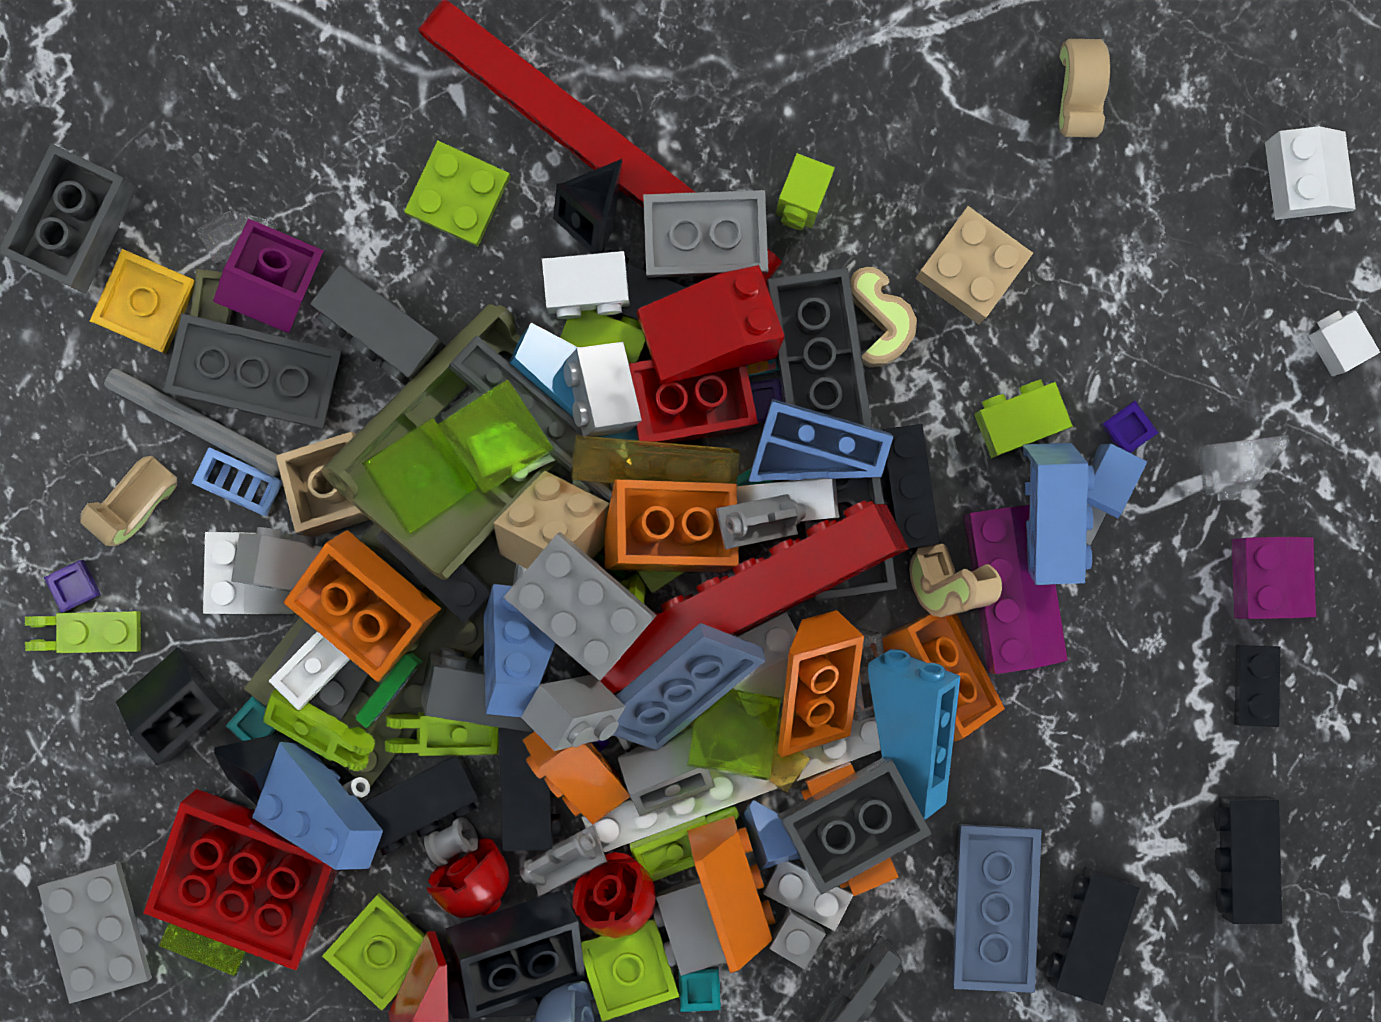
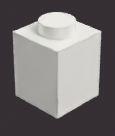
[1309,310,1380,377]

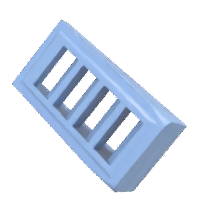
[192,447,282,517]

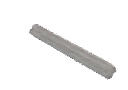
[104,369,280,477]

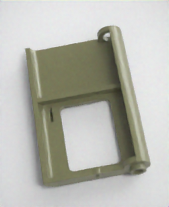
[322,304,558,580]

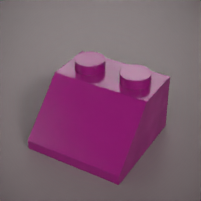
[213,218,324,333]
[1232,537,1316,619]

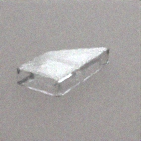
[196,210,282,266]

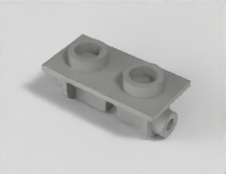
[716,494,806,549]
[520,825,607,897]

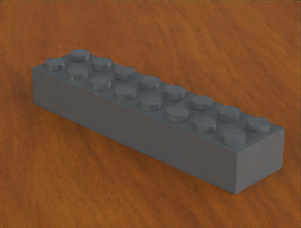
[766,268,897,601]

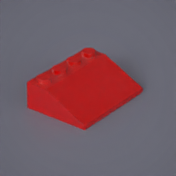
[144,789,338,971]

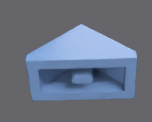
[1087,444,1148,518]
[741,800,800,870]

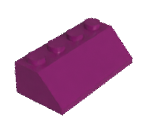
[963,505,1068,674]

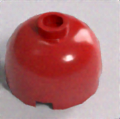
[426,838,510,918]
[573,852,656,938]

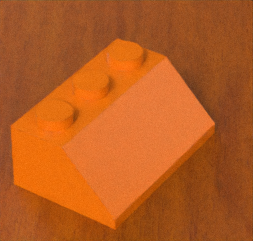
[604,480,739,572]
[283,530,441,682]
[777,610,864,757]
[873,613,1005,742]
[687,816,776,973]

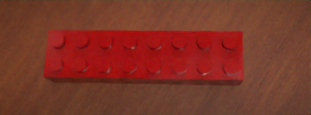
[588,500,909,695]

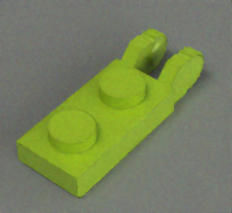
[25,611,141,653]
[263,689,375,772]
[385,712,500,756]
[630,806,741,882]

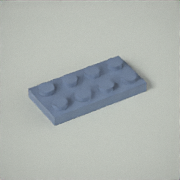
[613,623,766,750]
[952,824,1042,993]

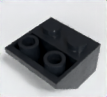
[116,648,231,765]

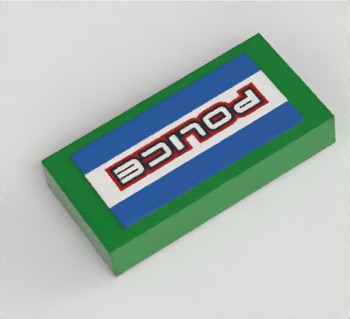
[355,653,423,728]

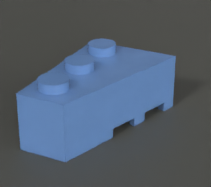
[749,399,893,482]
[1023,443,1095,585]
[483,584,556,717]
[252,742,383,870]

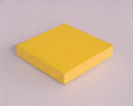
[90,249,195,354]

